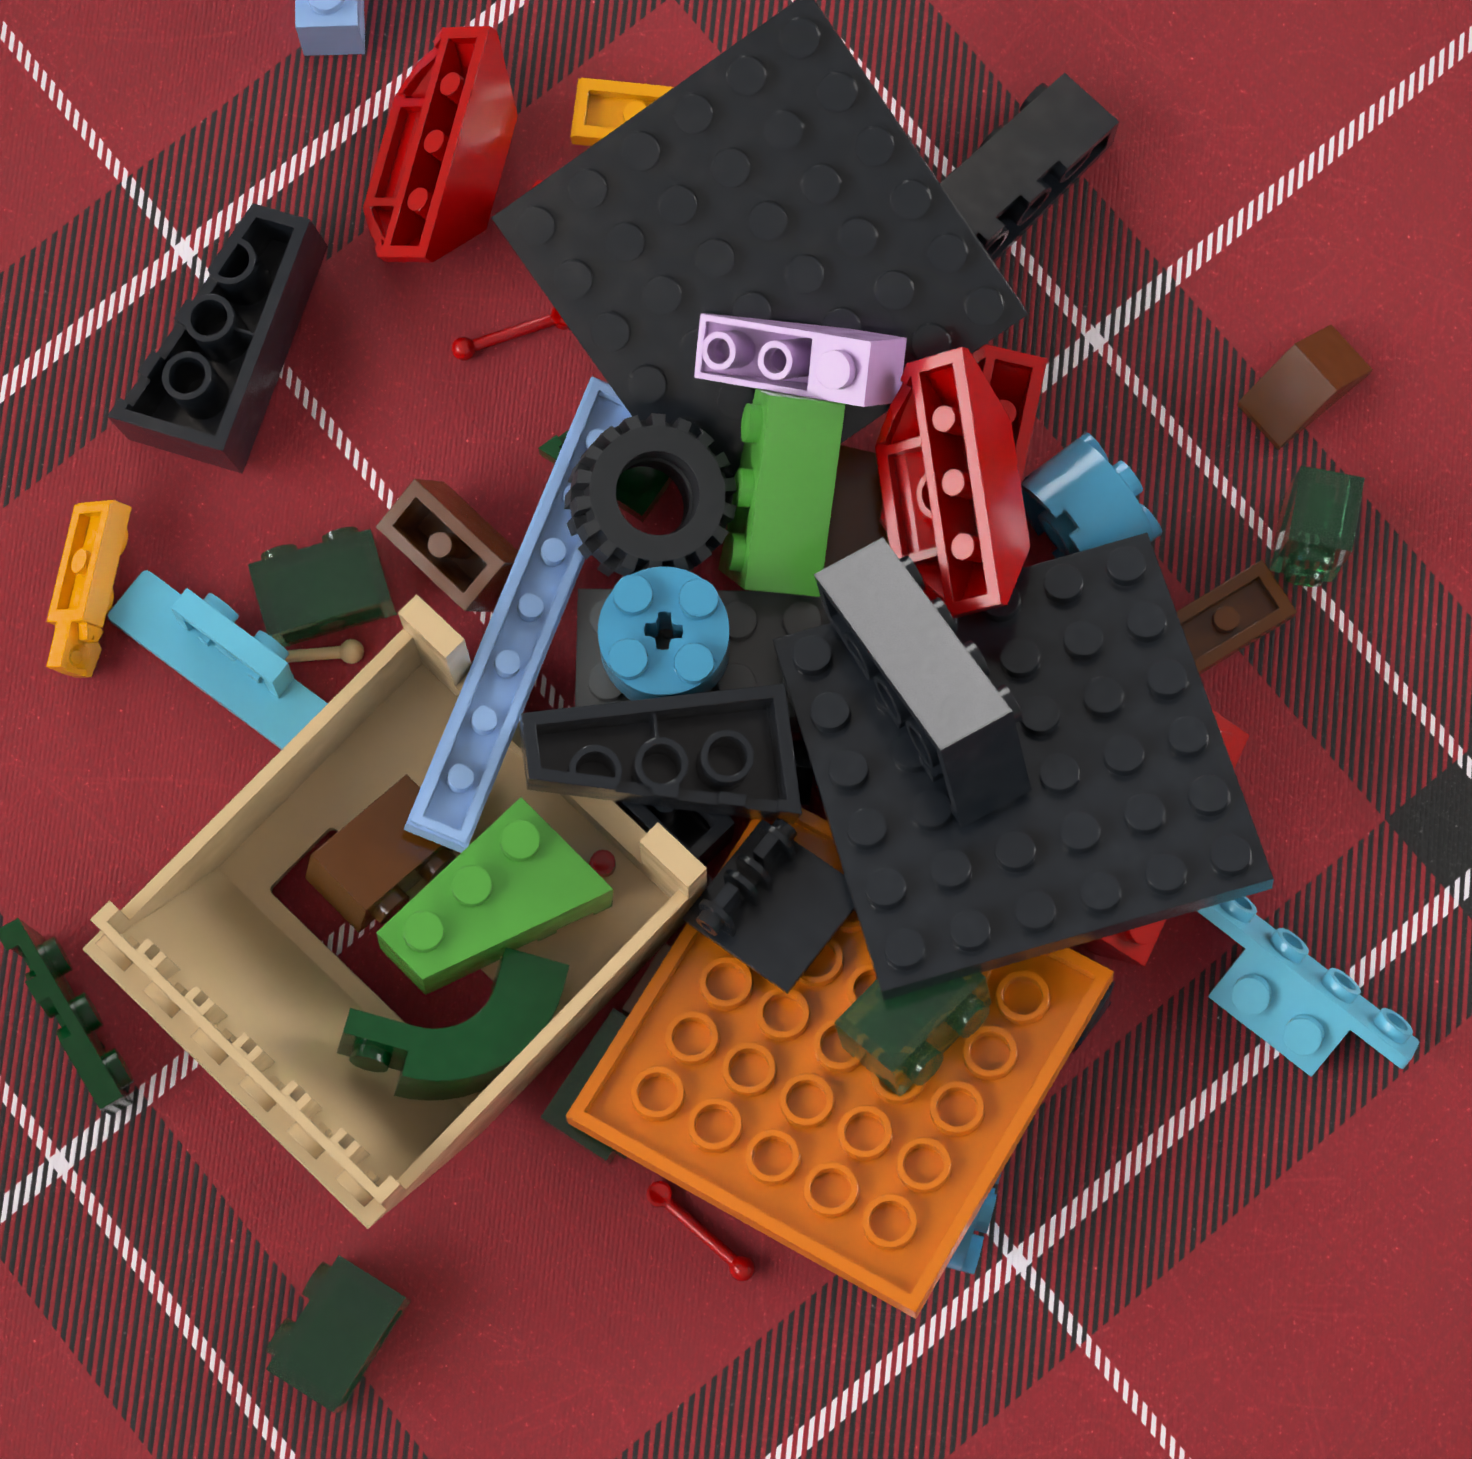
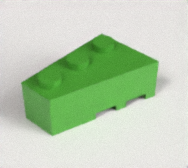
[718,388,846,597]
[376,797,614,995]

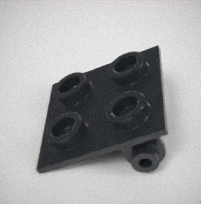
[682,818,855,994]

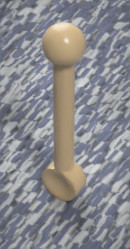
[285,639,364,664]

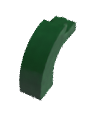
[337,947,570,1101]

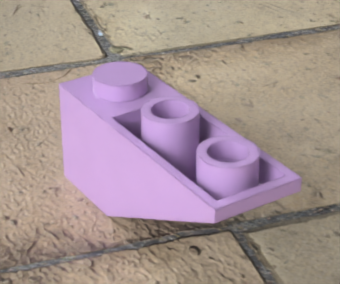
[694,313,907,407]

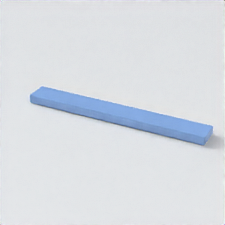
[403,376,632,853]

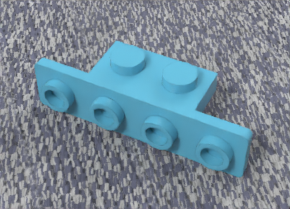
[108,570,328,750]
[1197,896,1419,1077]

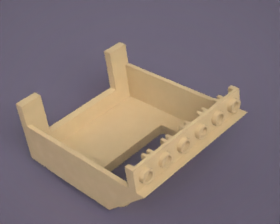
[82,594,707,1229]

